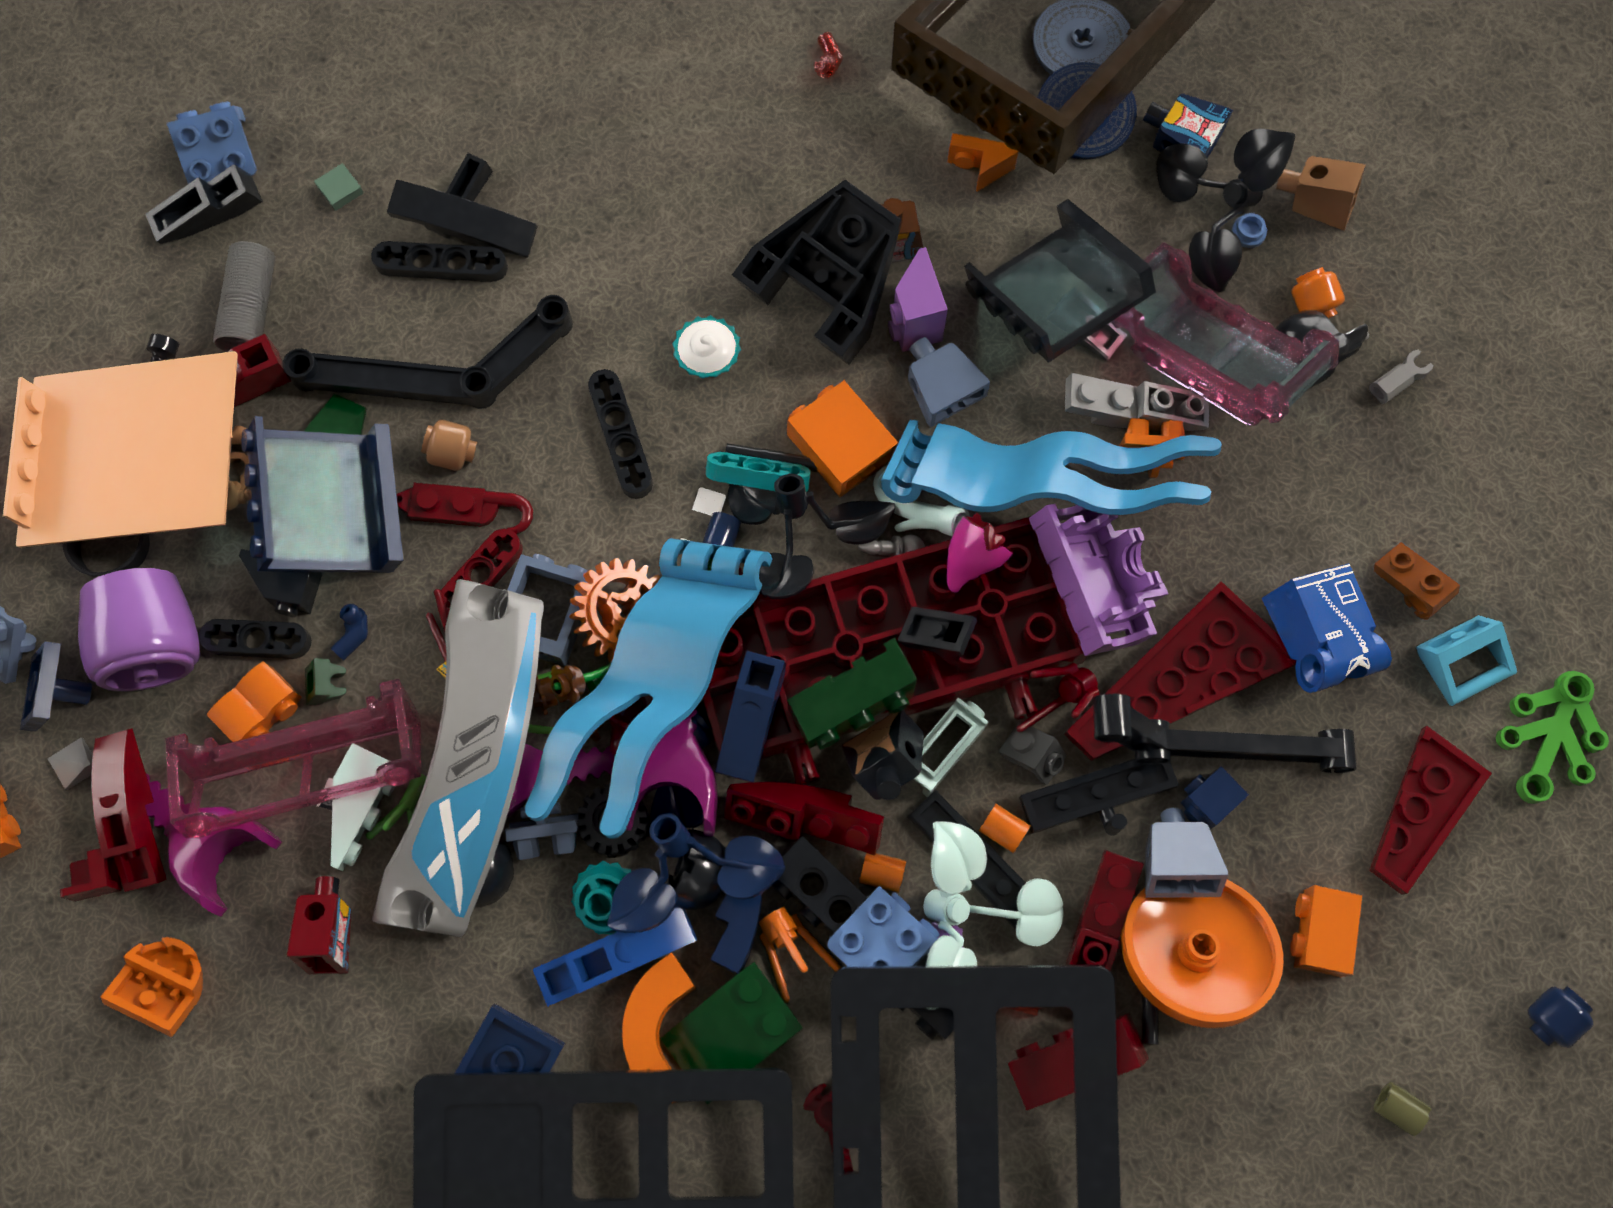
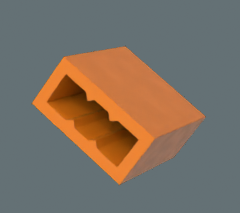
[787,380,898,497]

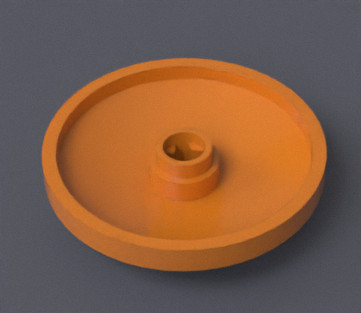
[1121,880,1283,1028]

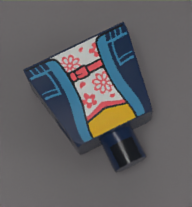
[1143,94,1233,159]

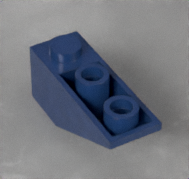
[716,651,786,783]

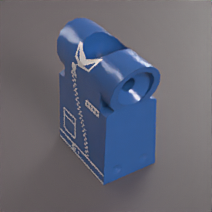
[1262,563,1392,693]

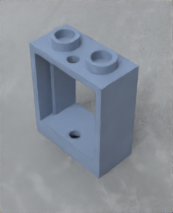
[507,554,588,667]

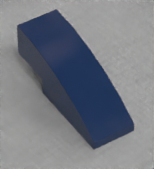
[711,893,762,975]

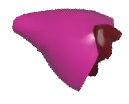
[947,512,1013,593]

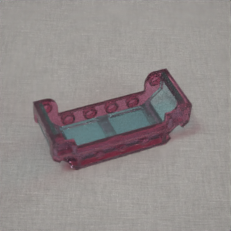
[1106,242,1339,426]

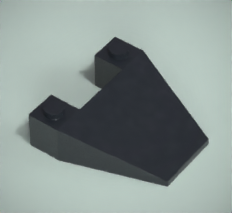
[732,180,902,365]

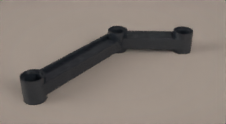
[282,295,573,409]
[1093,694,1357,773]

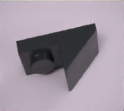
[898,607,977,665]

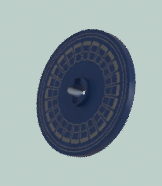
[1037,62,1137,159]

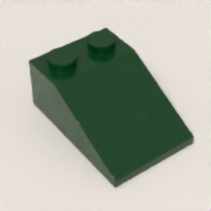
[660,962,803,1105]

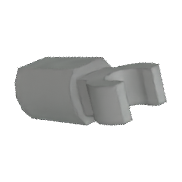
[1369,349,1433,404]

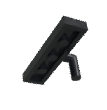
[1019,759,1179,836]

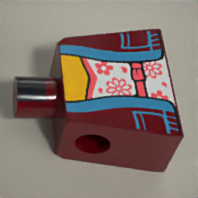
[287,876,351,975]

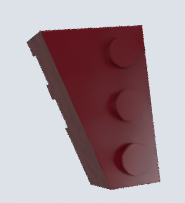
[1007,1013,1149,1111]

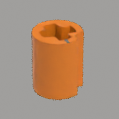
[979,804,1031,853]
[859,853,906,893]

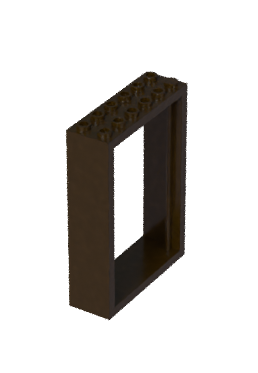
[891,0,1216,174]

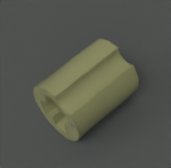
[1373,1082,1432,1136]

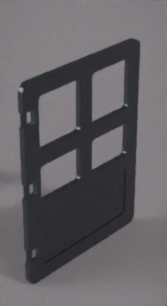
[413,1068,794,1208]

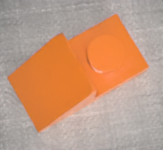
[947,133,1019,192]

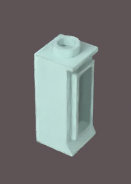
[914,698,988,797]

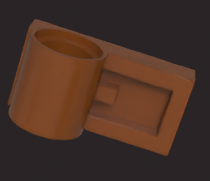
[1374,542,1460,620]

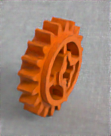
[569,558,660,662]

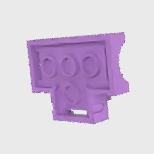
[1029,504,1168,656]

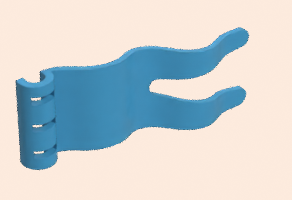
[881,420,1222,515]
[525,538,772,839]

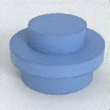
[1231,213,1267,248]

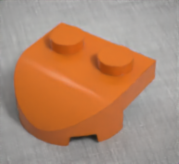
[100,937,203,1037]

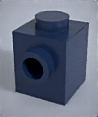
[1181,766,1249,829]

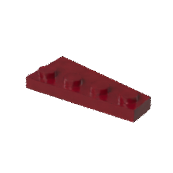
[1369,726,1492,895]

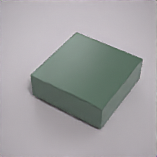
[314,163,364,211]

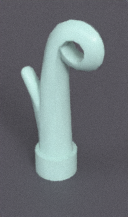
[873,465,970,536]

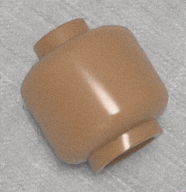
[421,420,477,471]

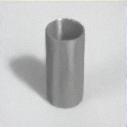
[213,241,275,352]

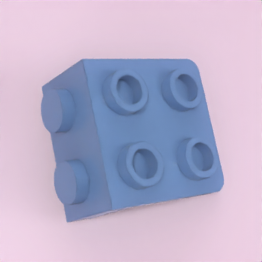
[167,102,257,184]
[828,886,940,967]

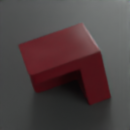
[60,848,122,901]

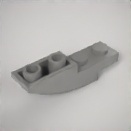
[1065,373,1209,431]

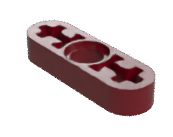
[441,528,523,613]

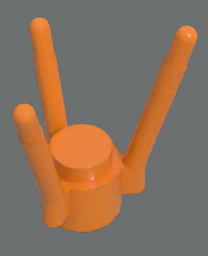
[758,907,842,1003]

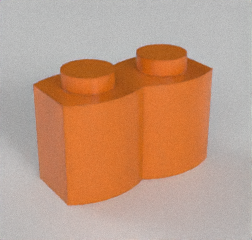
[207,661,302,751]

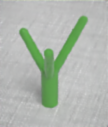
[366,772,426,839]

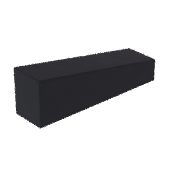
[432,153,493,239]

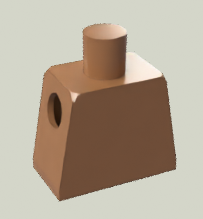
[1276,156,1366,231]

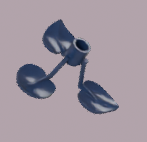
[607,786,785,933]

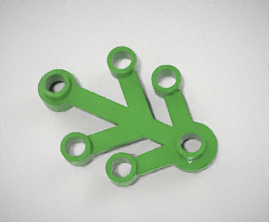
[1496,671,1609,804]

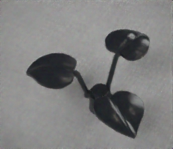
[1156,128,1295,292]
[728,474,895,599]

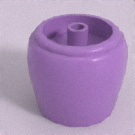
[78,568,200,691]

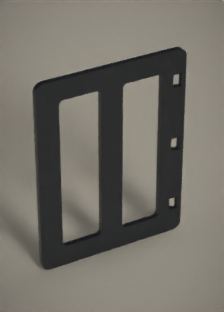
[831,965,1121,1208]

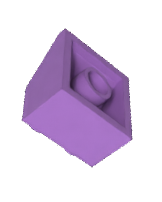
[888,247,948,352]

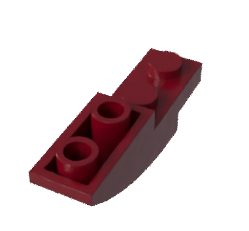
[91,728,167,892]
[725,782,884,855]
[1065,850,1144,1009]

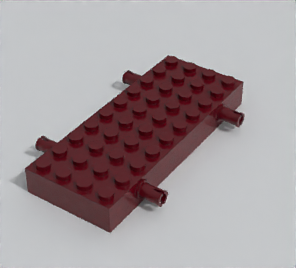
[703,506,1087,785]

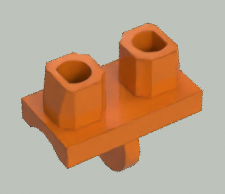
[1119,418,1185,478]

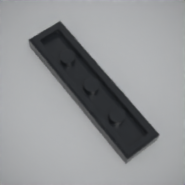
[908,790,1026,930]

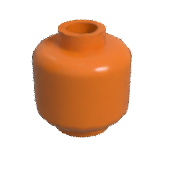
[1291,267,1345,318]

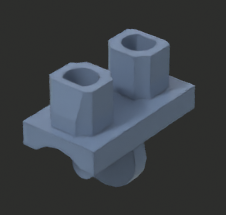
[0,606,36,684]
[505,802,579,860]

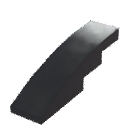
[387,179,538,258]

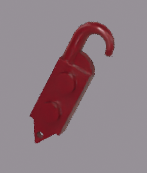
[396,482,533,534]

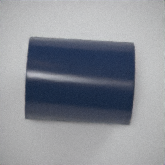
[702,512,741,547]

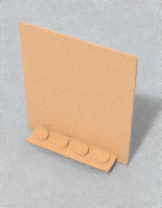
[3,351,238,548]

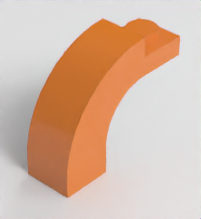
[622,953,697,1104]

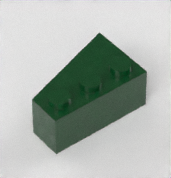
[787,637,917,749]

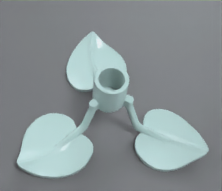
[923,821,1064,1010]

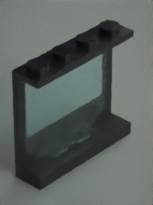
[964,199,1156,363]

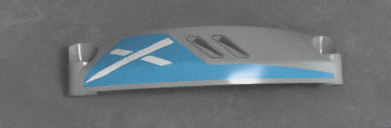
[372,579,544,937]

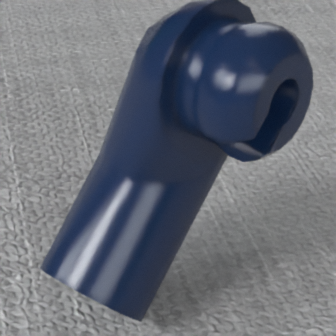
[331,604,368,661]

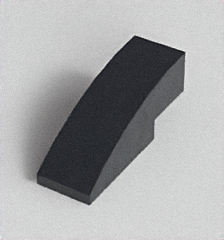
[145,164,263,244]

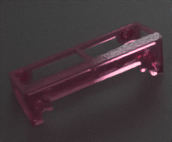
[165,678,421,838]

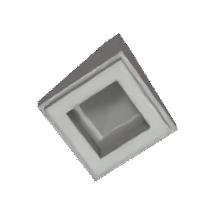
[48,737,93,790]

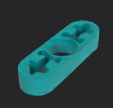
[706,452,811,492]

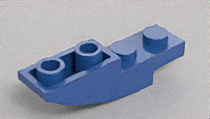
[533,906,697,1006]

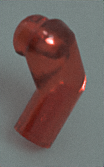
[814,32,843,78]

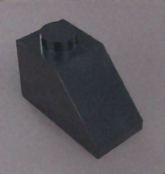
[239,549,323,617]

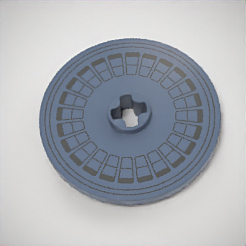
[1032,0,1130,74]

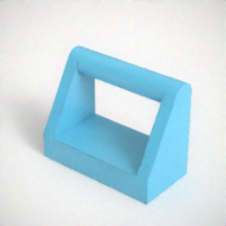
[1416,615,1517,706]

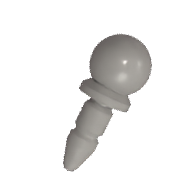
[858,535,925,557]

